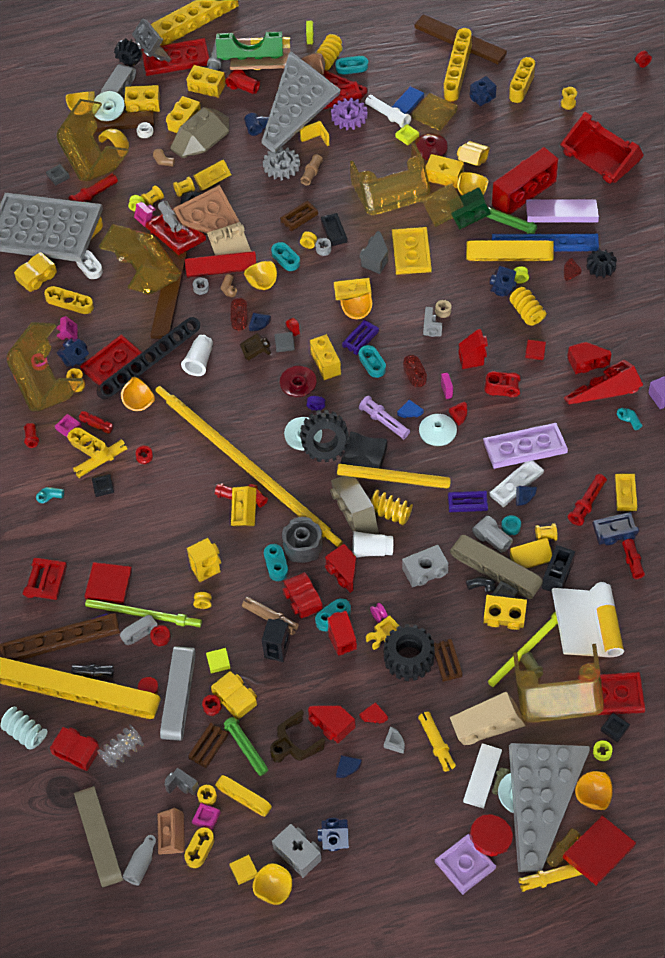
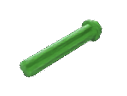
[487,207,537,234]
[224,717,268,776]

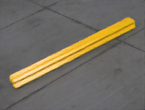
[337,464,451,489]

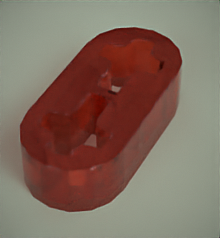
[231,298,248,331]
[403,355,427,387]

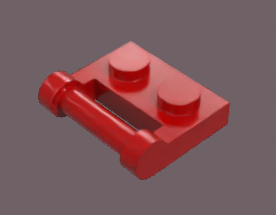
[23,558,67,600]

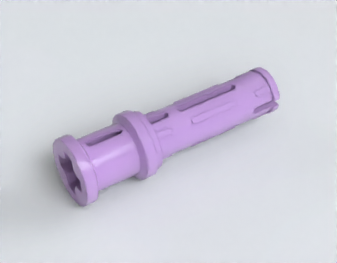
[359,396,410,440]

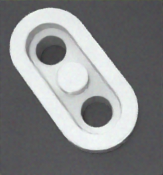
[76,250,103,279]

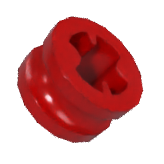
[635,50,652,68]
[135,446,153,464]
[202,695,221,716]

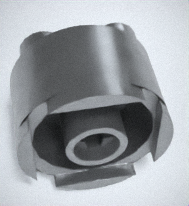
[282,517,322,563]

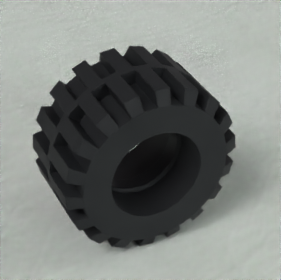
[300,410,349,462]
[383,624,435,681]

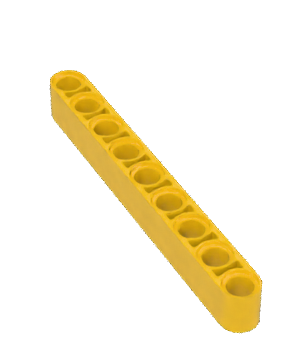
[0,657,161,719]

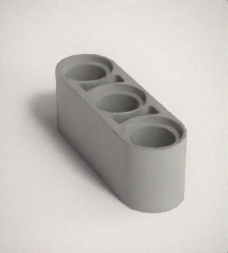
[100,64,136,98]

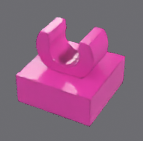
[134,202,156,227]
[57,316,77,340]

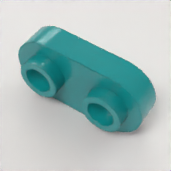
[335,56,368,74]
[271,242,300,271]
[359,345,386,378]
[264,544,288,581]
[315,598,351,631]

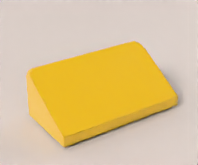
[231,486,256,526]
[510,538,552,569]

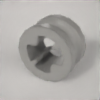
[315,238,331,256]
[193,277,209,295]

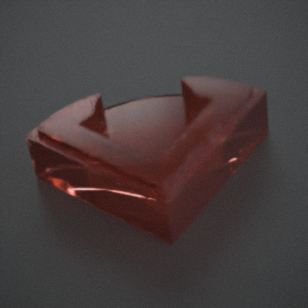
[564,258,582,281]

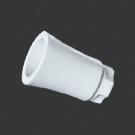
[181,335,213,376]
[352,531,393,558]

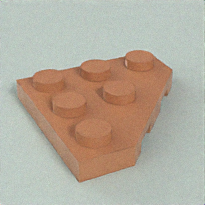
[173,185,240,233]

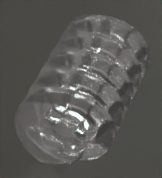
[97,724,144,768]

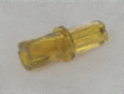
[546,828,581,868]

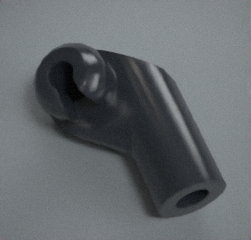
[466,576,496,592]

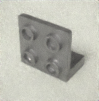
[132,19,171,62]

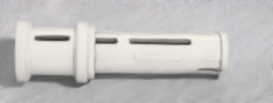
[365,95,411,128]

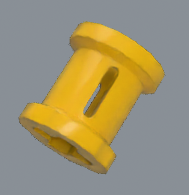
[561,87,577,110]
[173,177,195,197]
[141,185,164,206]
[66,368,85,392]
[535,523,558,541]

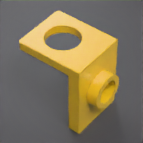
[300,121,329,146]

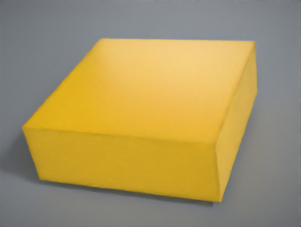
[229,855,257,885]

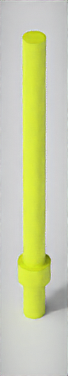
[488,611,558,687]

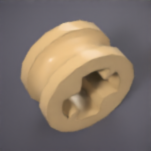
[435,300,451,318]

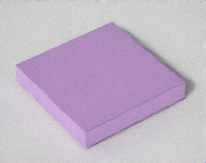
[435,834,496,895]

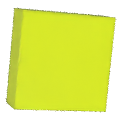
[306,21,314,44]
[395,124,419,146]
[206,648,231,673]

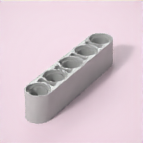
[160,646,195,741]

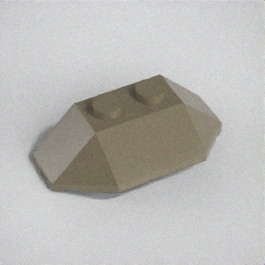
[170,107,229,158]

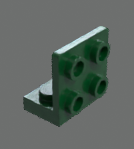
[448,187,491,229]

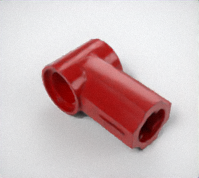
[225,70,260,94]

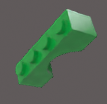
[216,31,283,60]

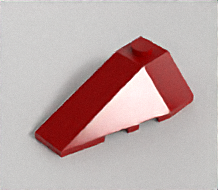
[563,360,643,405]

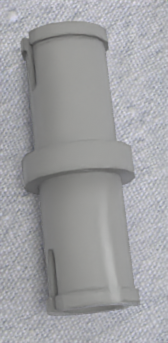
[158,201,182,232]

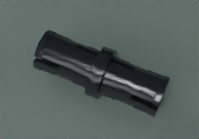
[71,663,114,679]

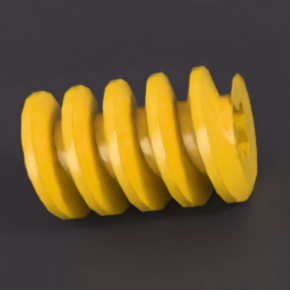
[316,34,343,71]
[510,287,547,326]
[371,489,413,525]

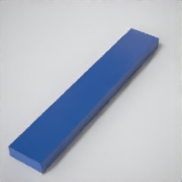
[492,234,599,252]

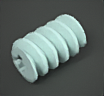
[0,706,48,750]

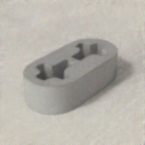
[120,615,158,645]

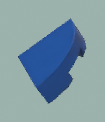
[397,400,424,418]

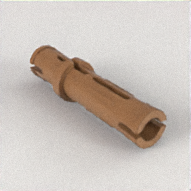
[242,596,299,635]

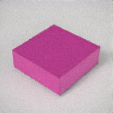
[441,372,453,399]
[55,414,82,437]
[192,803,221,831]

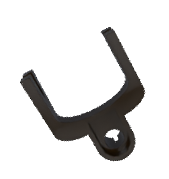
[270,709,326,763]

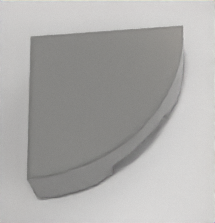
[384,727,405,754]

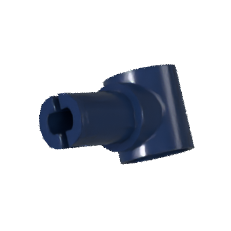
[244,113,270,136]

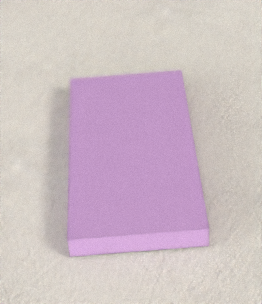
[526,200,599,222]
[483,423,568,469]

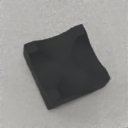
[340,431,387,469]

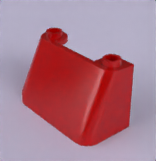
[560,112,644,184]

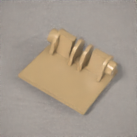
[207,222,251,256]

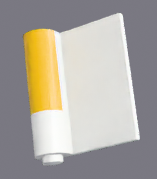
[552,582,624,657]

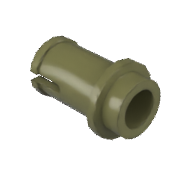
[520,653,543,680]
[492,768,511,795]

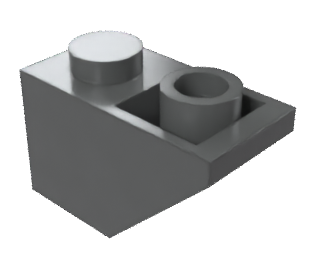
[360,231,388,274]

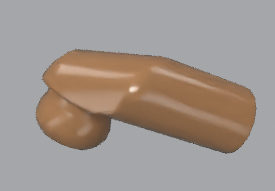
[153,149,175,167]
[221,274,237,298]

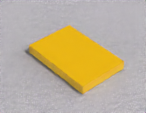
[392,227,432,275]

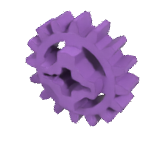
[331,98,367,130]

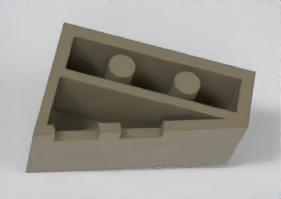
[330,476,379,534]

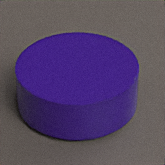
[306,396,326,411]

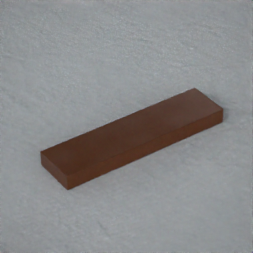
[87,110,154,133]

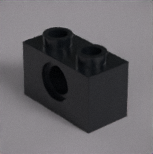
[542,545,576,592]
[261,618,290,662]

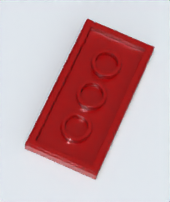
[141,38,209,76]

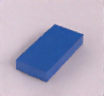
[392,86,424,114]

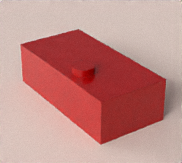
[492,147,559,215]

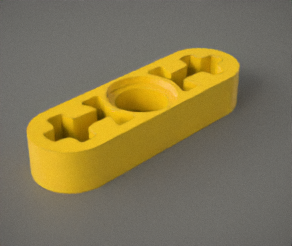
[44,286,94,314]
[67,428,109,460]
[215,775,272,817]

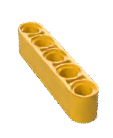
[444,28,472,102]
[466,241,554,261]

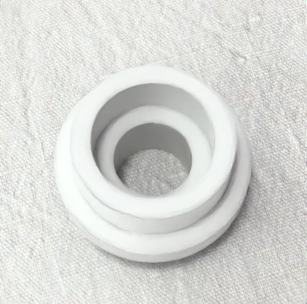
[137,122,154,138]

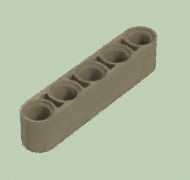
[450,535,543,599]
[74,786,123,888]

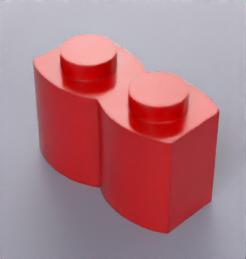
[282,572,323,619]
[50,727,100,771]

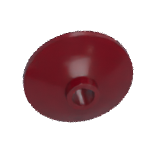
[414,133,448,160]
[280,366,317,397]

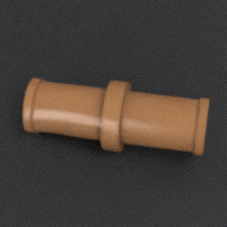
[300,154,323,186]

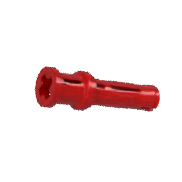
[69,173,118,203]
[567,474,607,526]

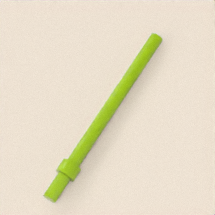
[85,599,202,627]

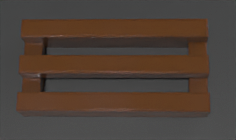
[280,200,318,231]
[434,639,463,682]
[188,723,229,768]

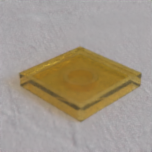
[412,93,458,131]
[421,183,464,227]

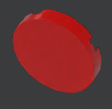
[469,814,513,856]

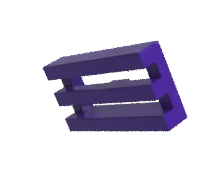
[342,319,379,355]
[448,491,488,512]

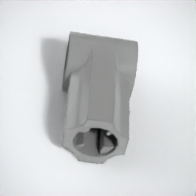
[472,516,513,553]

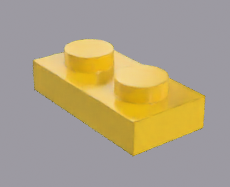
[193,160,231,191]
[334,278,371,300]
[615,474,637,511]

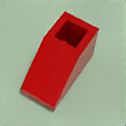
[458,329,488,369]
[567,342,612,375]
[325,544,357,593]
[327,611,357,656]
[308,706,355,744]

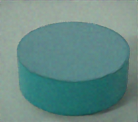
[501,515,521,535]

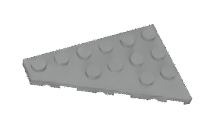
[262,52,340,153]
[509,743,590,873]

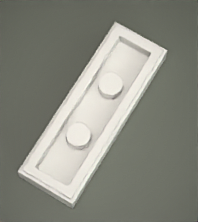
[490,460,544,507]
[464,744,502,808]

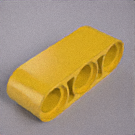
[509,57,535,103]

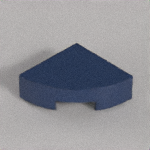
[249,313,271,331]
[516,486,537,506]
[336,755,362,778]

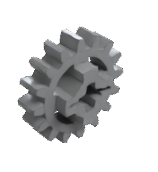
[263,147,300,180]

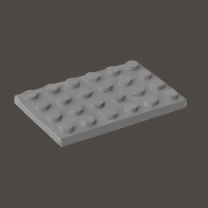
[0,193,103,262]

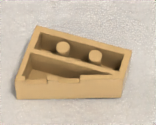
[450,691,526,745]

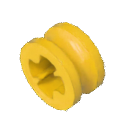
[300,232,317,249]
[193,592,212,609]
[197,785,217,806]

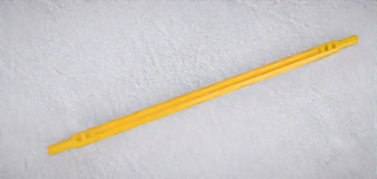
[155,386,343,547]

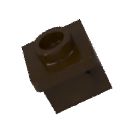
[239,333,271,361]

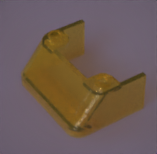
[57,99,129,181]
[350,143,431,215]
[99,224,181,295]
[7,322,83,411]
[513,644,604,722]

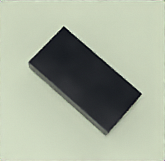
[321,213,347,247]

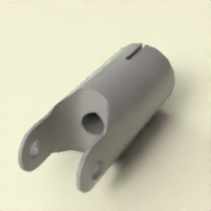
[122,835,156,885]

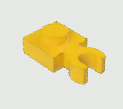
[366,615,399,650]

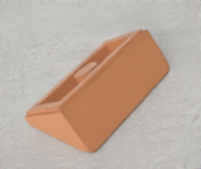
[158,808,185,854]

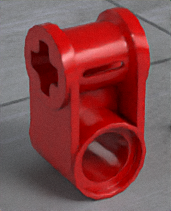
[484,371,521,397]

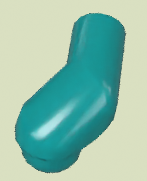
[617,408,642,430]
[36,487,64,503]

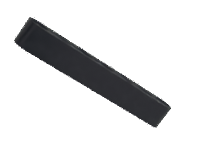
[96,317,200,400]

